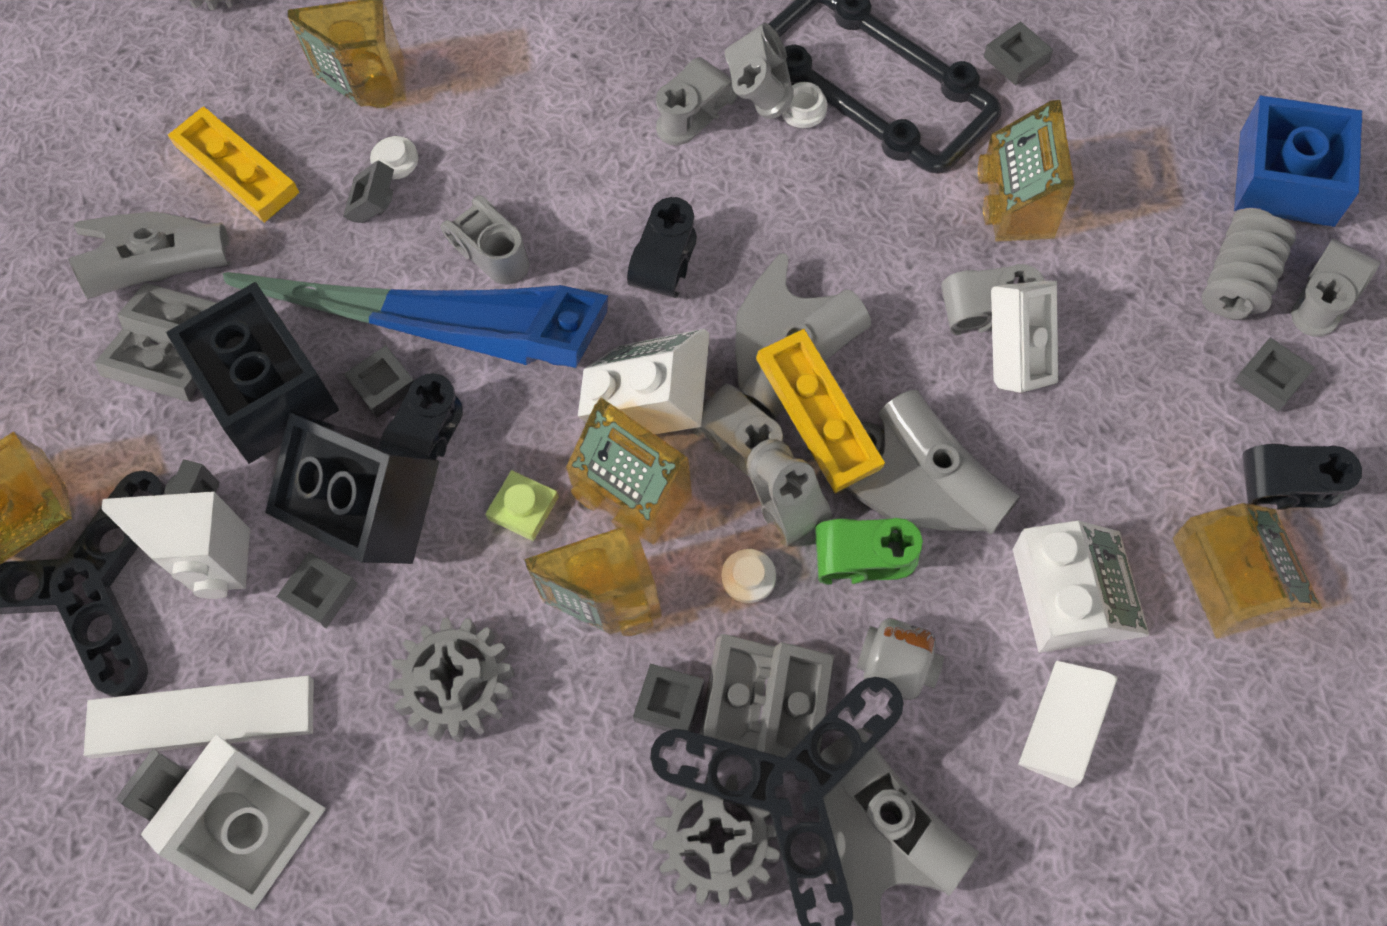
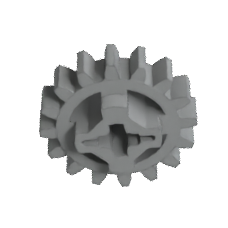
[389,617,515,742]
[653,773,780,908]

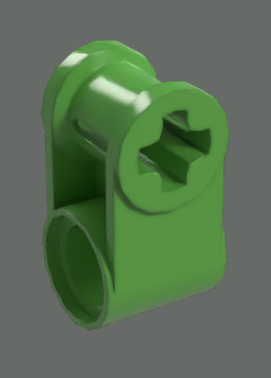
[815,518,923,585]

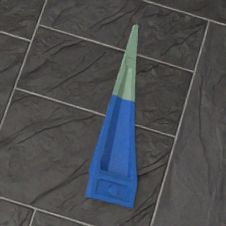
[223,272,608,368]

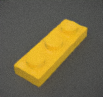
[168,106,300,223]
[756,329,885,493]

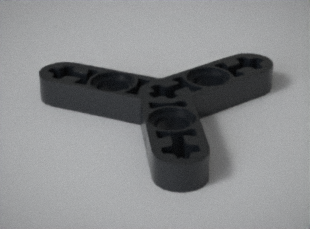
[0,470,166,697]
[650,677,904,926]

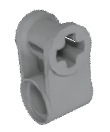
[725,23,794,119]
[656,57,738,145]
[440,195,530,285]
[1291,238,1381,337]
[941,264,1045,336]
[691,384,783,477]
[746,439,832,547]

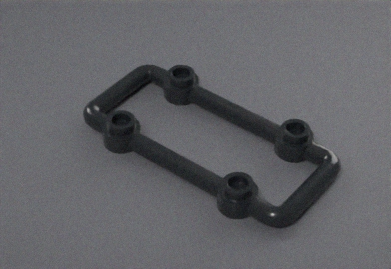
[768,0,1002,174]

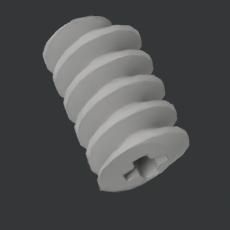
[1201,208,1296,320]

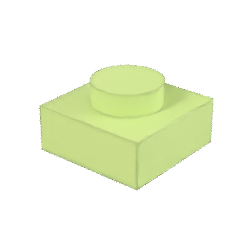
[485,470,559,541]

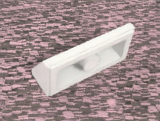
[991,280,1058,393]
[1018,661,1118,788]

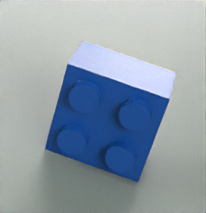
[1234,95,1362,227]

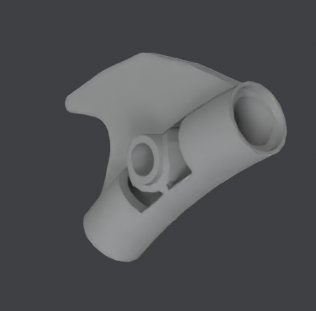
[68,212,231,300]
[735,253,871,420]
[846,389,1021,535]
[819,728,979,926]

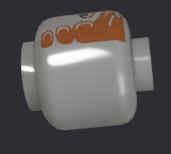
[856,618,944,701]

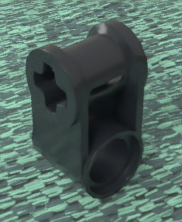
[627,197,697,298]
[381,373,463,460]
[1242,444,1362,510]

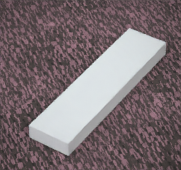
[83,675,314,759]

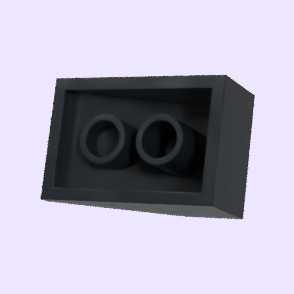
[166,282,339,464]
[265,412,440,564]

